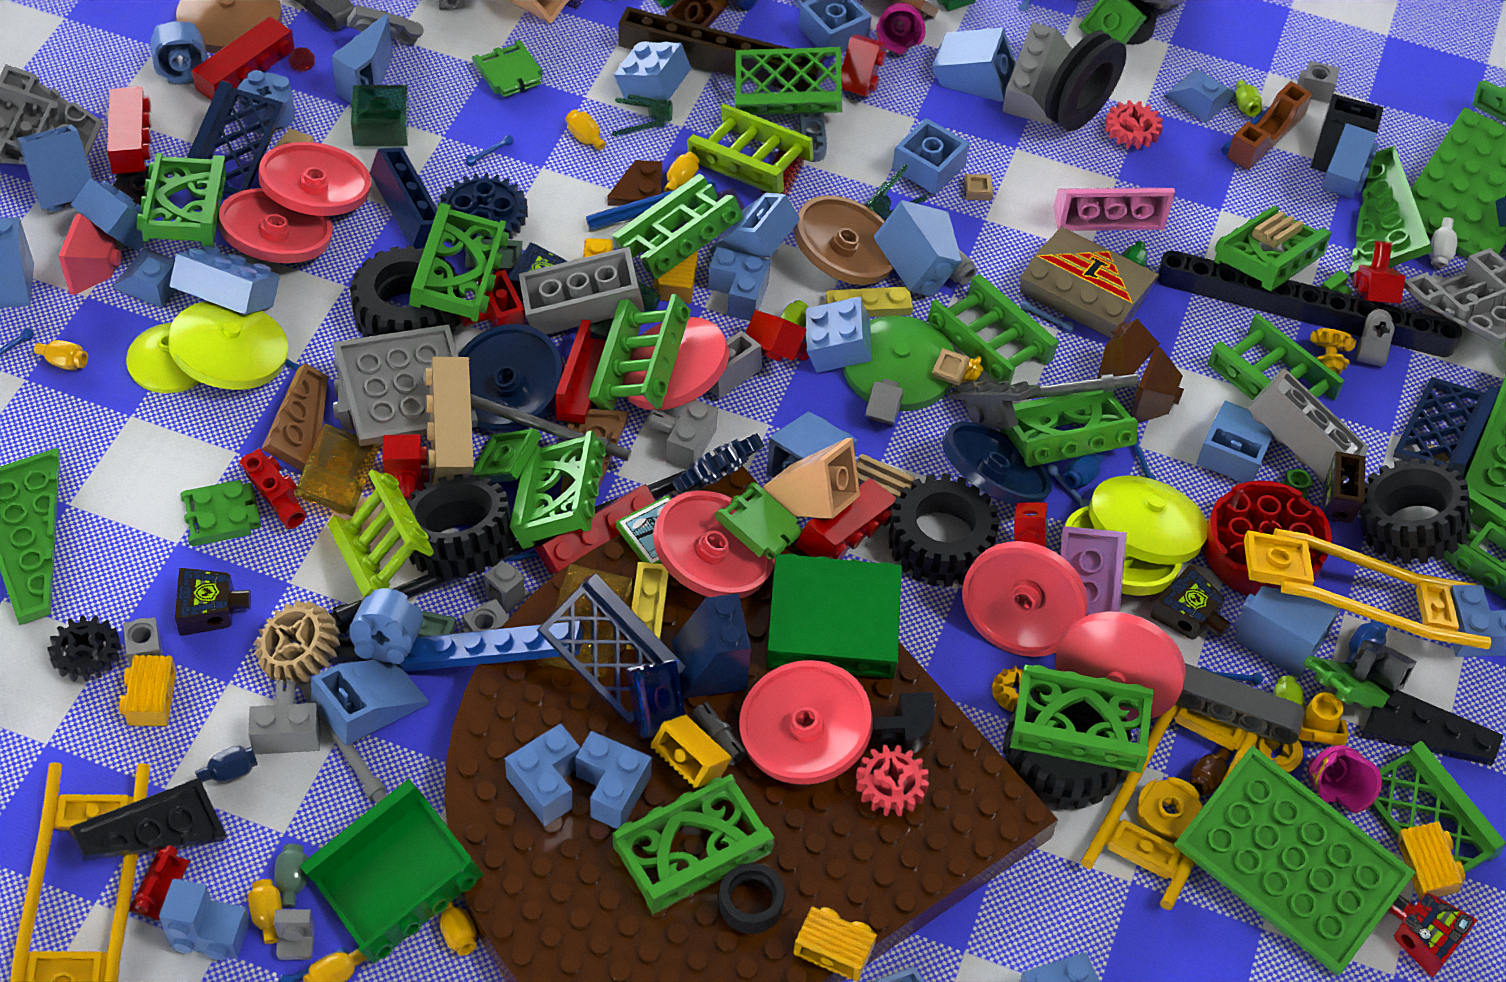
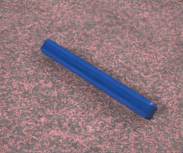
[586,179,717,230]

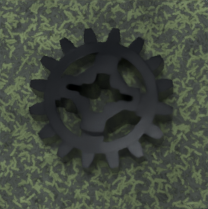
[47,615,122,682]

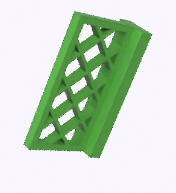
[735,47,842,115]
[1371,740,1506,874]

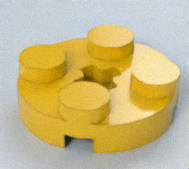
[1136,777,1204,844]

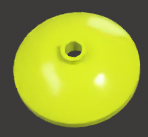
[126,323,201,393]

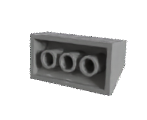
[1002,22,1072,125]
[519,247,645,334]
[1248,367,1369,484]

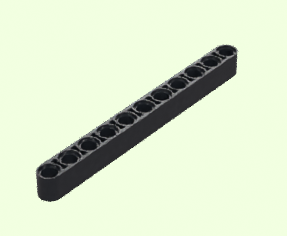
[1157,250,1462,357]

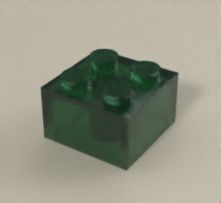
[351,85,410,146]

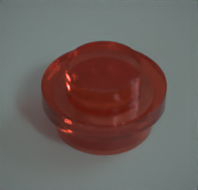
[289,47,315,72]

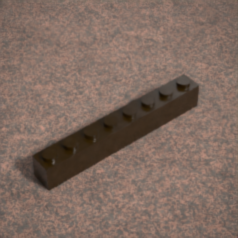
[618,6,825,92]

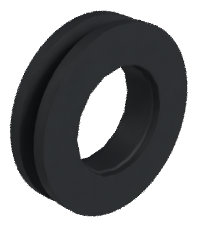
[1044,31,1127,131]

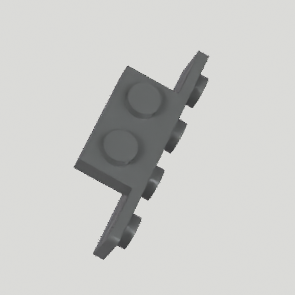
[948,381,1041,428]

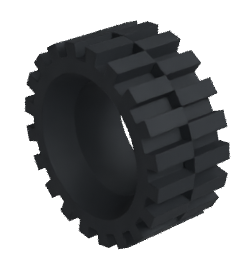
[1360,458,1471,564]
[405,474,515,579]
[888,474,999,587]

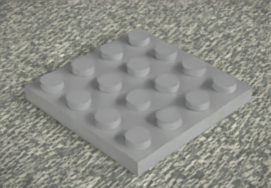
[333,325,478,446]

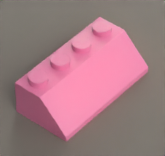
[1054,187,1175,231]

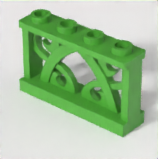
[137,153,226,246]
[409,202,509,322]
[1214,205,1332,291]
[1001,390,1138,467]
[510,430,606,549]
[1010,665,1154,773]
[613,774,774,914]

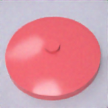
[258,142,371,216]
[218,188,333,263]
[622,317,729,410]
[653,491,775,598]
[962,541,1088,657]
[1055,612,1186,722]
[739,661,873,785]

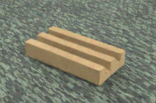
[1252,211,1304,248]
[856,454,915,498]

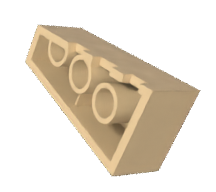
[425,357,474,485]

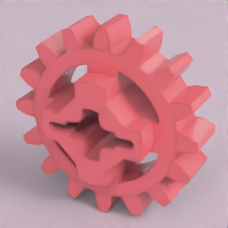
[1105,100,1163,150]
[856,745,929,816]

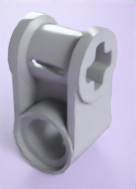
[1355,309,1395,367]

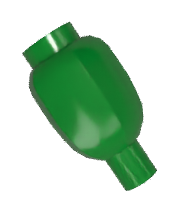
[1122,241,1148,268]

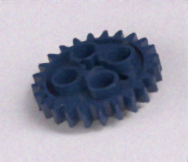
[438,173,528,240]
[672,433,765,494]

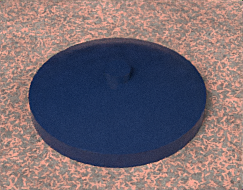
[458,324,564,434]
[942,422,1052,506]

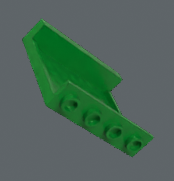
[766,554,902,679]
[300,779,484,964]

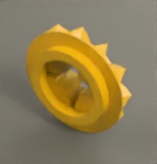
[1310,328,1356,352]
[992,665,1038,712]
[1254,736,1303,774]

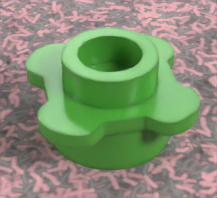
[1281,469,1314,499]

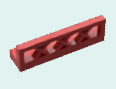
[556,319,606,424]

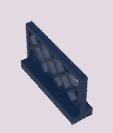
[181,80,285,195]
[1393,377,1500,480]
[536,573,686,724]

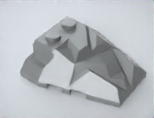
[0,64,102,165]
[1404,248,1506,344]

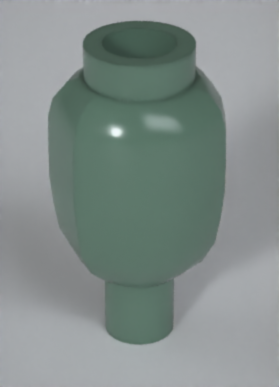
[274,844,309,908]

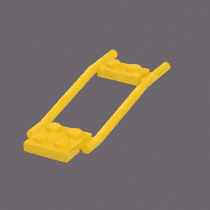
[1244,528,1491,649]
[1081,704,1260,910]
[10,763,150,982]

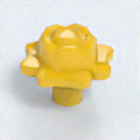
[1316,346,1350,375]
[961,355,983,383]

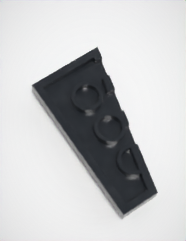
[1360,685,1504,766]
[69,778,227,861]

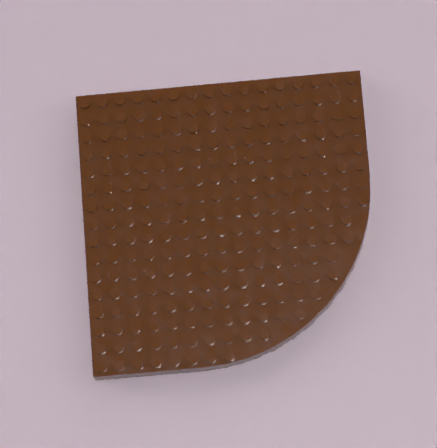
[445,465,1058,982]

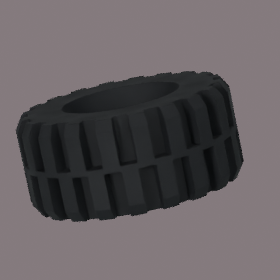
[350,246,461,338]
[1003,689,1132,809]

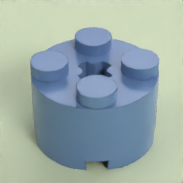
[150,22,207,84]
[238,70,295,134]
[349,588,423,664]

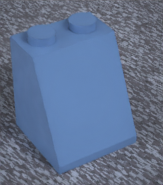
[932,27,1016,102]
[17,125,92,212]
[874,200,962,297]
[0,217,34,308]
[767,411,857,478]
[1234,586,1341,678]

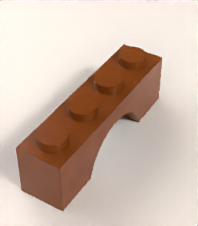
[1227,81,1313,170]

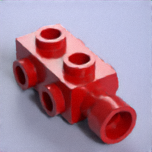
[239,448,306,529]

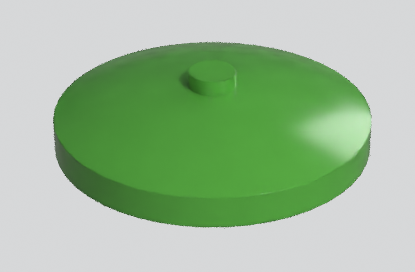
[842,315,955,411]

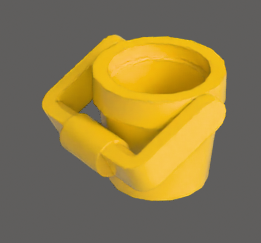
[1299,692,1349,745]

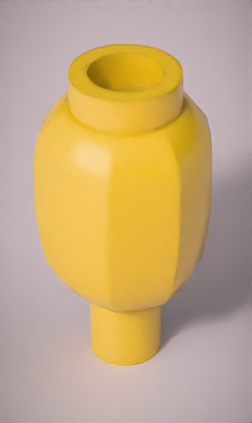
[565,109,606,151]
[664,152,699,192]
[34,340,88,371]
[248,879,283,944]
[439,901,477,956]
[303,949,367,982]

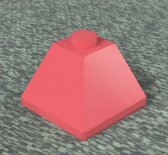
[58,214,122,295]

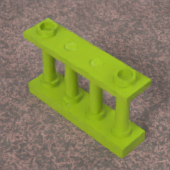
[687,103,814,194]
[327,469,434,598]

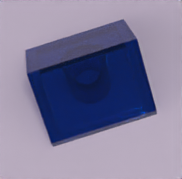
[626,660,686,738]

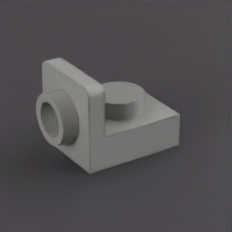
[274,910,315,960]

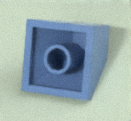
[1165,68,1236,123]
[113,248,177,308]

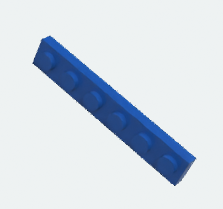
[400,621,585,672]

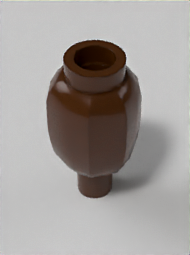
[1189,748,1231,796]

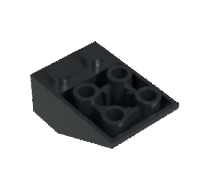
[1310,94,1384,172]

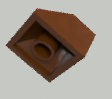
[665,0,728,27]
[1097,318,1160,379]
[1130,346,1184,423]

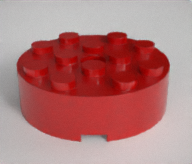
[1203,480,1332,597]

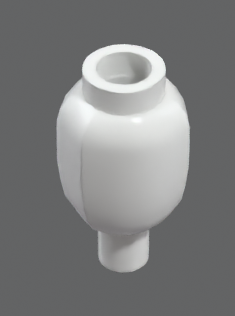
[1429,217,1457,268]

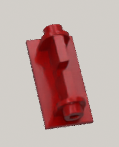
[129,845,190,921]

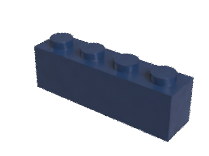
[369,148,437,249]

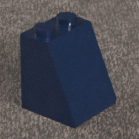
[672,593,751,699]

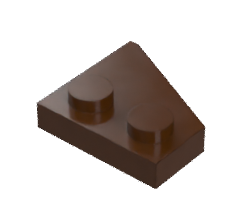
[608,160,662,206]

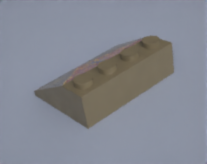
[1020,226,1159,338]

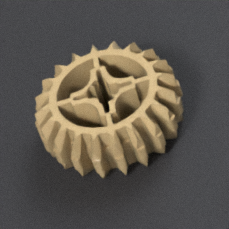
[254,600,341,686]

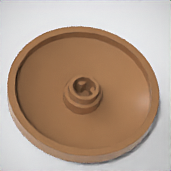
[176,0,282,53]
[793,195,894,285]

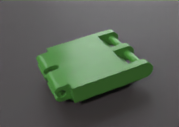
[472,40,542,97]
[180,480,261,546]
[715,482,803,560]
[1303,656,1390,709]

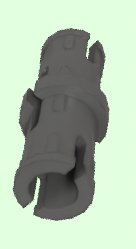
[692,702,747,765]

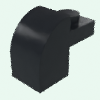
[1350,640,1417,692]
[868,692,935,754]

